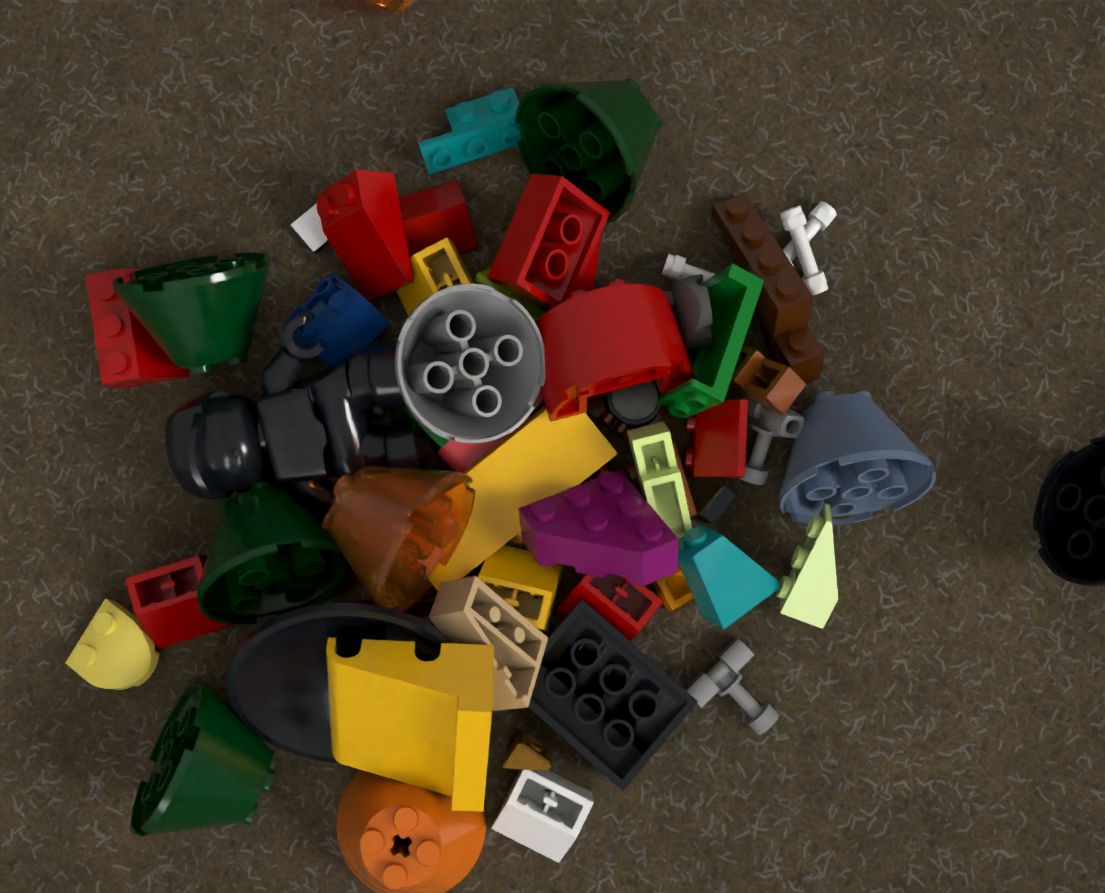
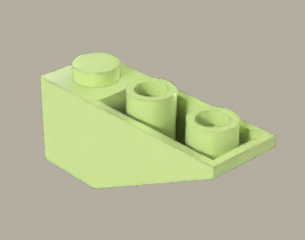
[776,503,838,629]

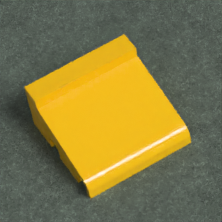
[326,637,494,812]

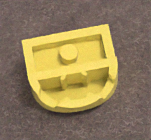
[65,598,160,690]

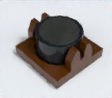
[587,380,669,445]

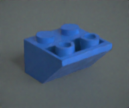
[284,272,390,367]

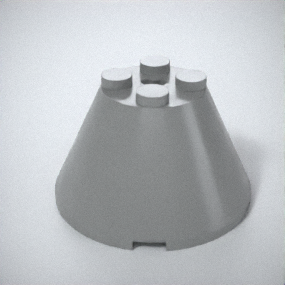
[395,284,546,443]

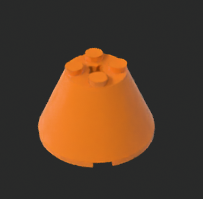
[336,769,486,893]

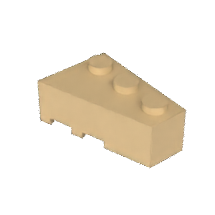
[429,576,548,711]

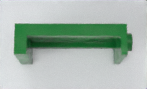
[657,263,764,418]

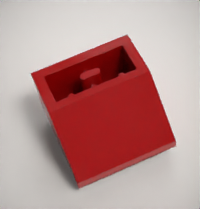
[125,555,233,649]
[556,573,663,641]

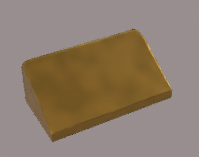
[502,730,551,771]

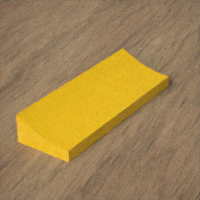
[391,406,618,591]

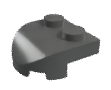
[664,274,713,356]

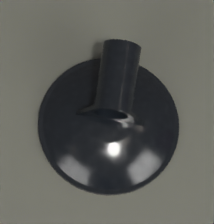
[227,594,453,763]

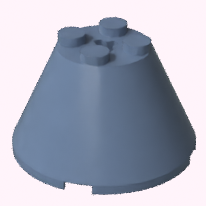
[778,391,936,525]

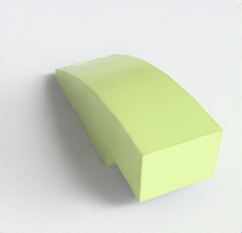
[627,421,692,540]

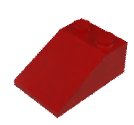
[316,170,414,302]

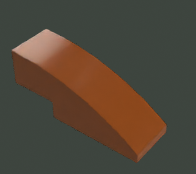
[729,345,806,414]

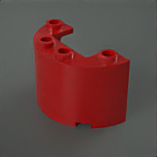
[535,280,696,422]

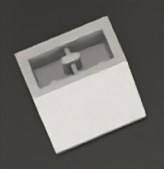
[491,769,594,863]

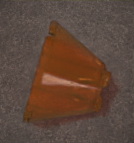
[322,466,475,612]

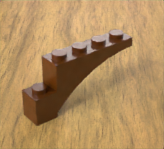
[712,193,825,384]

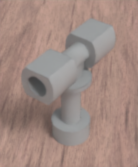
[740,396,804,485]
[684,638,779,735]

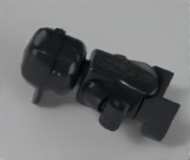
[165,311,427,537]

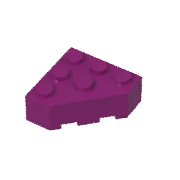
[518,469,678,586]

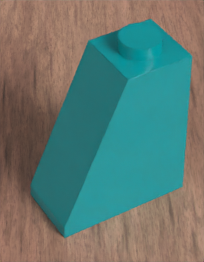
[678,525,781,629]

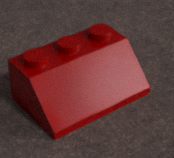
[487,174,610,310]
[85,268,190,390]

